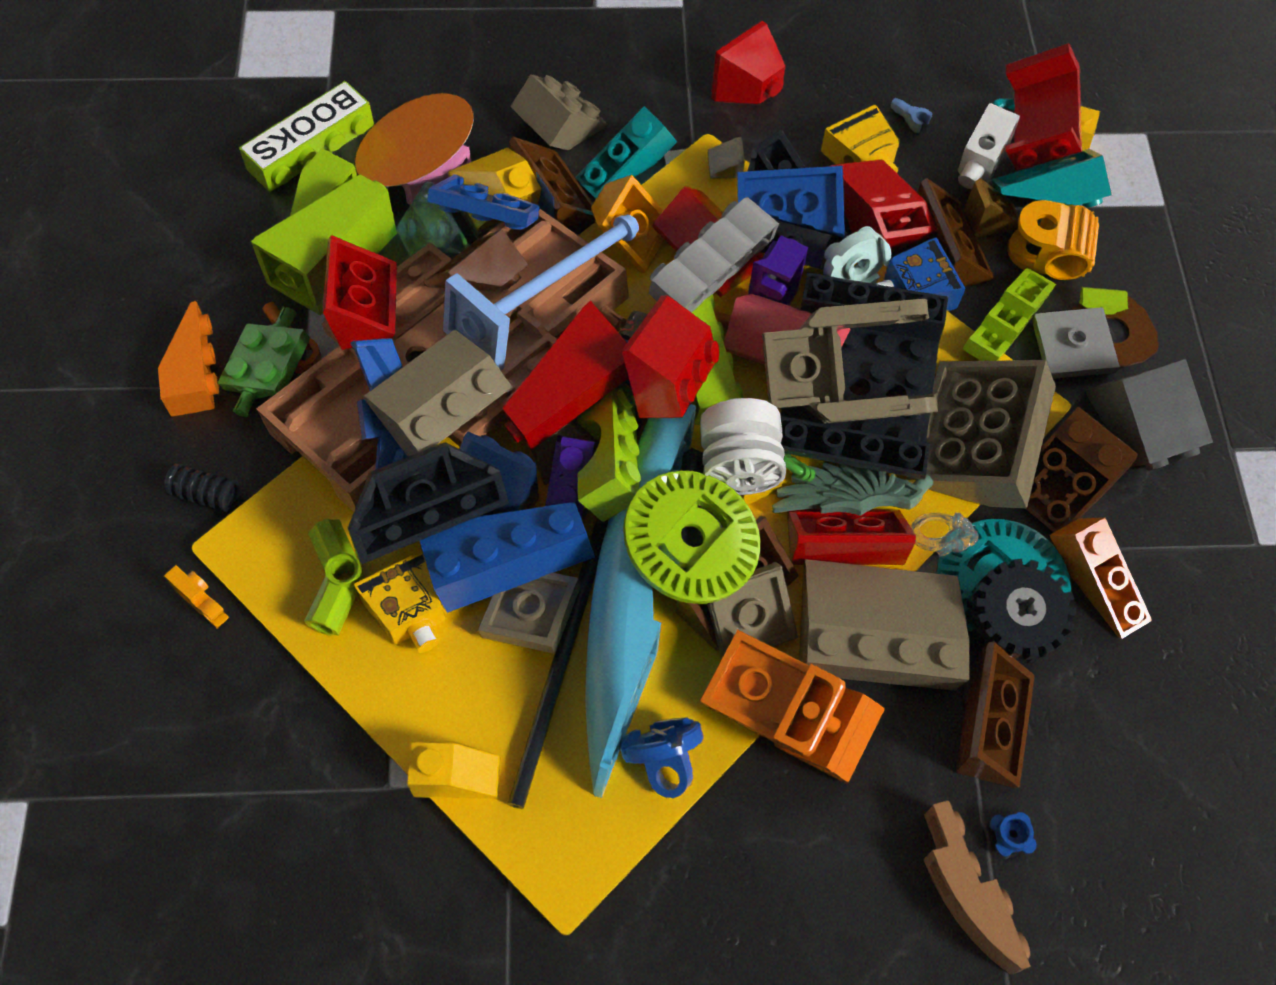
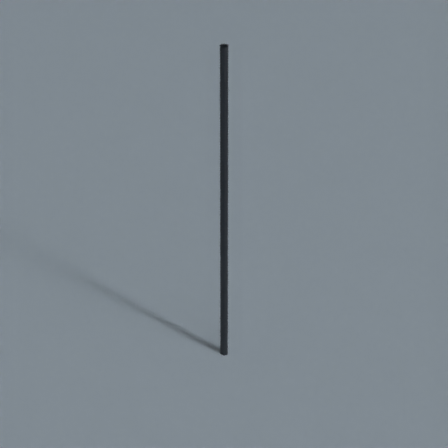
[508,405,643,809]

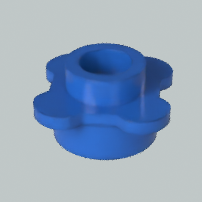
[990,812,1037,857]

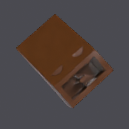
[1025,407,1138,533]

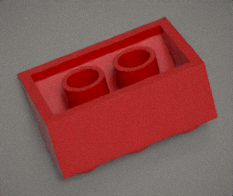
[621,295,719,418]

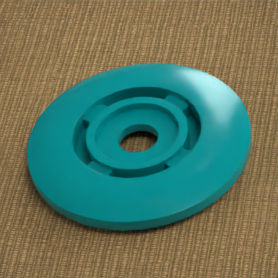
[936,519,1071,638]

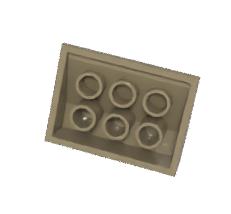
[906,360,1056,508]
[799,559,969,691]

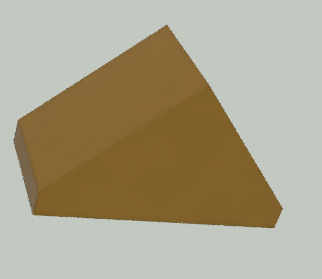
[964,178,1019,238]

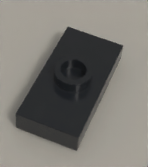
[760,220,834,270]

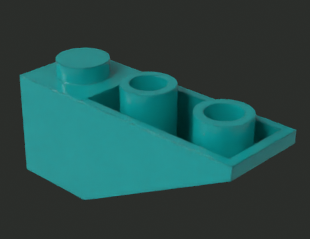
[575,106,677,199]

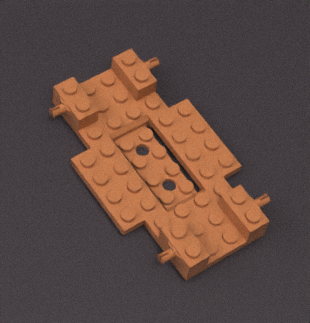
[256,201,629,512]

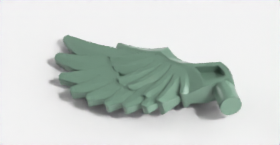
[772,462,933,516]

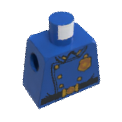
[875,237,966,311]

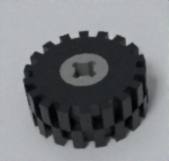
[967,559,1076,663]

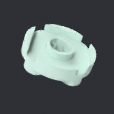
[823,226,891,284]

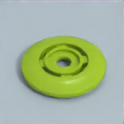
[623,471,760,604]

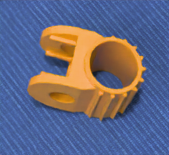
[1007,200,1099,280]

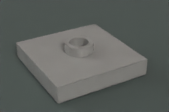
[1032,307,1120,379]

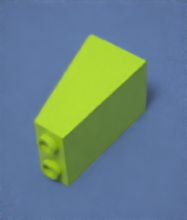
[251,174,397,316]

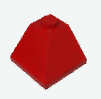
[711,20,785,104]

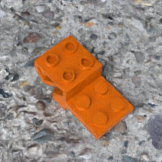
[700,629,885,785]

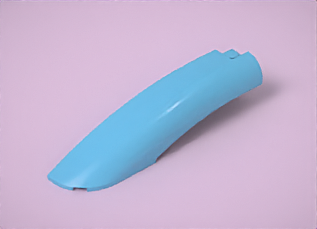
[585,404,696,798]

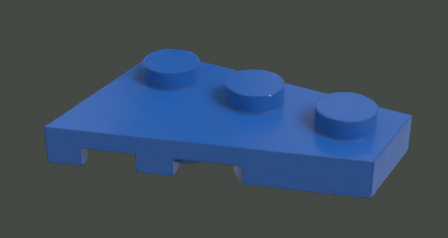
[737,166,845,238]
[427,174,540,229]

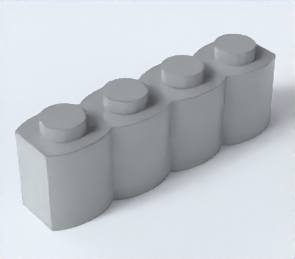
[649,197,779,313]

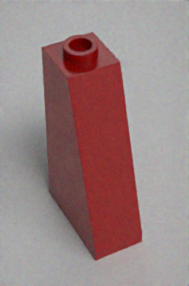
[502,301,629,450]

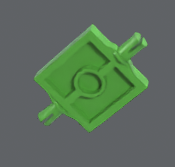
[218,307,311,417]

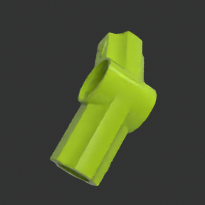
[304,518,366,636]

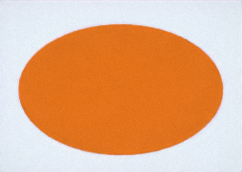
[355,94,474,187]

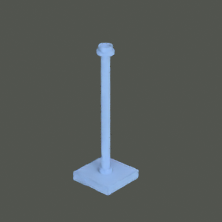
[443,214,639,370]

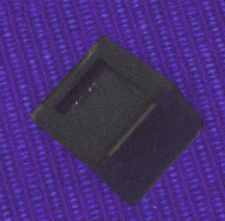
[707,137,745,178]

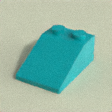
[991,148,1112,208]

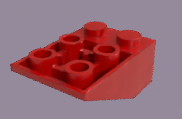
[830,159,937,254]

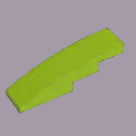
[963,267,1056,361]

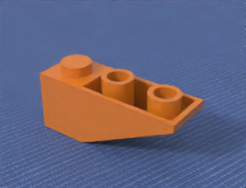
[158,301,219,417]
[1049,518,1152,638]

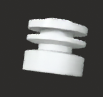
[700,398,786,495]

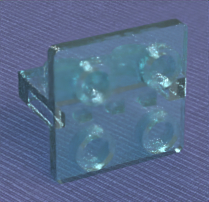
[396,181,469,259]

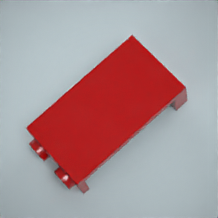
[1005,43,1082,171]

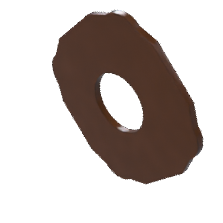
[1071,296,1159,368]

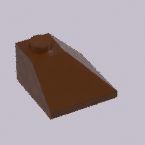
[424,229,528,291]

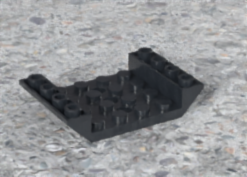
[780,272,948,480]

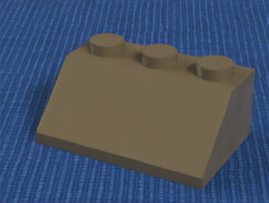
[363,330,512,457]

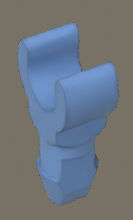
[891,98,932,133]

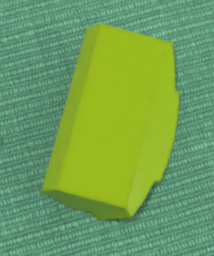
[1079,287,1128,315]

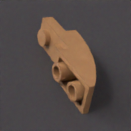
[924,800,1031,975]

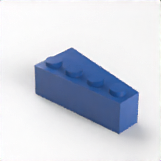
[420,502,595,613]

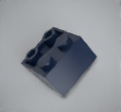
[460,431,539,517]

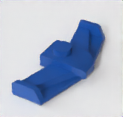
[351,338,408,470]

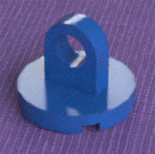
[619,717,704,798]

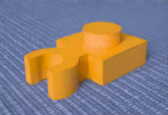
[164,565,229,629]

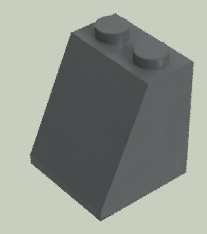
[1085,359,1213,471]

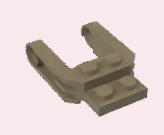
[762,299,938,424]

